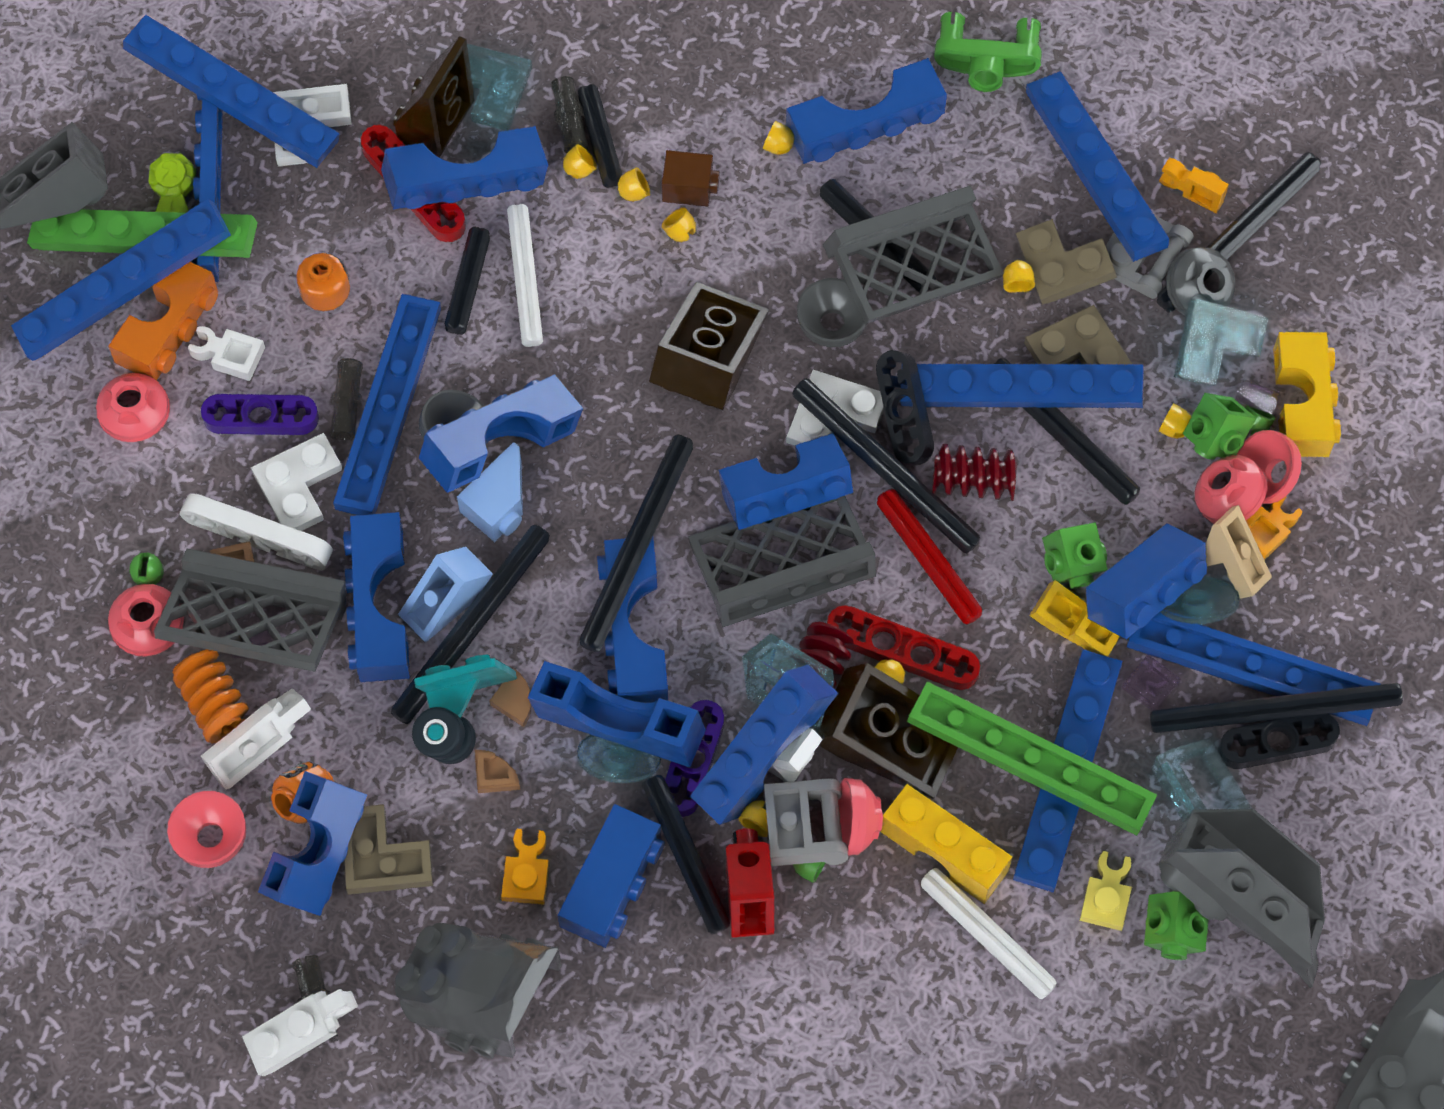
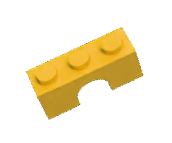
[1273,332,1341,457]
[880,784,1013,904]

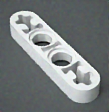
[179,494,333,570]

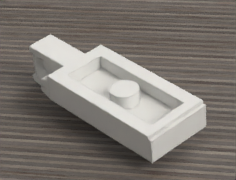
[200,689,311,790]
[242,989,358,1076]

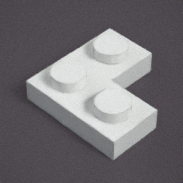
[273,84,352,167]
[786,370,884,446]
[251,433,343,531]

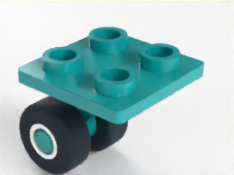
[412,655,517,764]

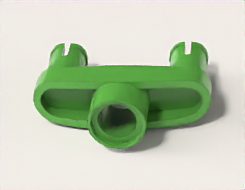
[934,12,1042,92]

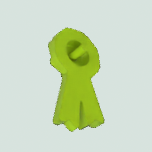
[148,153,196,213]

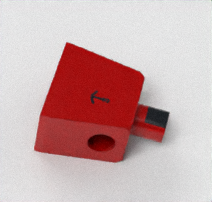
[726,828,774,938]

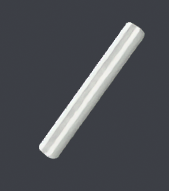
[507,204,543,347]
[921,868,1056,999]

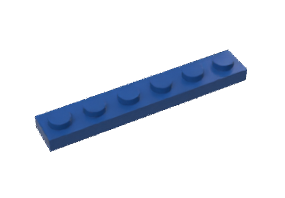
[123,15,339,168]
[1026,71,1169,262]
[192,95,223,282]
[11,199,231,361]
[333,294,441,515]
[900,364,1144,408]
[1127,612,1381,726]
[1013,649,1123,893]

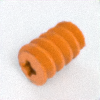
[172,649,249,744]

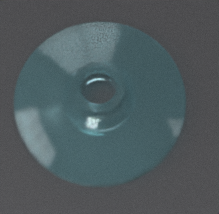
[1160,577,1239,625]
[577,735,661,783]

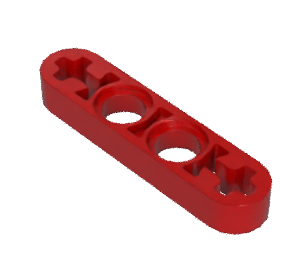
[361,125,466,242]
[827,605,980,690]

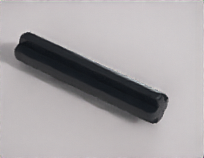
[578,84,622,188]
[444,226,490,335]

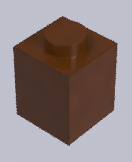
[662,150,720,207]

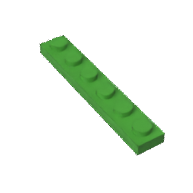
[27,209,258,258]
[907,681,1157,836]

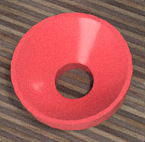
[96,373,170,442]
[1237,430,1302,504]
[1195,455,1268,524]
[108,584,184,656]
[838,778,883,856]
[167,791,246,868]

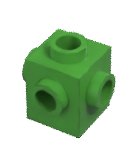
[1183,393,1256,460]
[1042,522,1108,589]
[1144,891,1209,960]

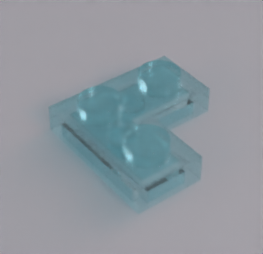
[467,44,532,131]
[1174,298,1268,386]

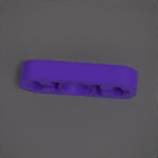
[201,394,319,435]
[665,700,724,817]

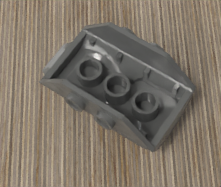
[1159,809,1325,988]
[395,923,562,1059]
[1333,970,1444,1109]

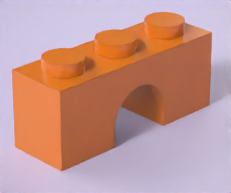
[108,262,218,381]

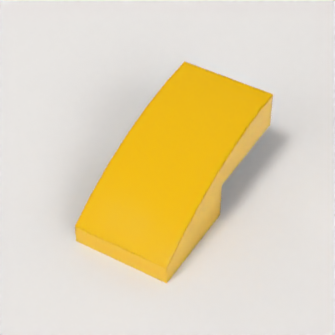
[1029,580,1120,657]

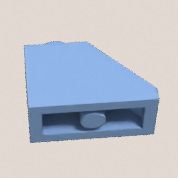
[457,442,523,542]
[398,547,493,642]

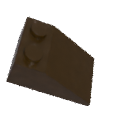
[393,36,475,158]
[649,282,769,410]
[816,663,958,799]

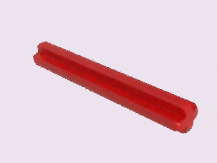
[877,488,982,625]

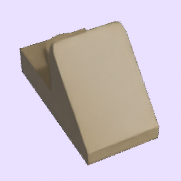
[1206,505,1272,599]

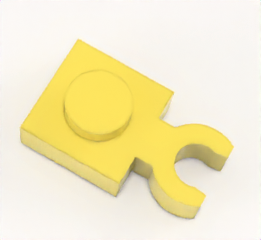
[1080,851,1132,931]

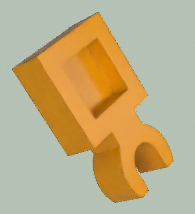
[1159,157,1229,214]
[1246,497,1303,560]
[501,828,549,905]

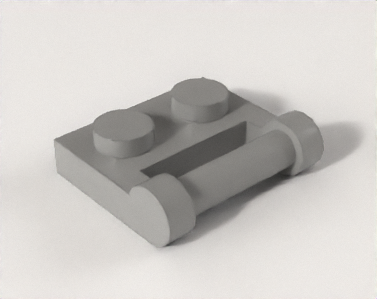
[1106,216,1194,299]
[764,779,848,867]

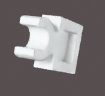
[188,326,265,381]

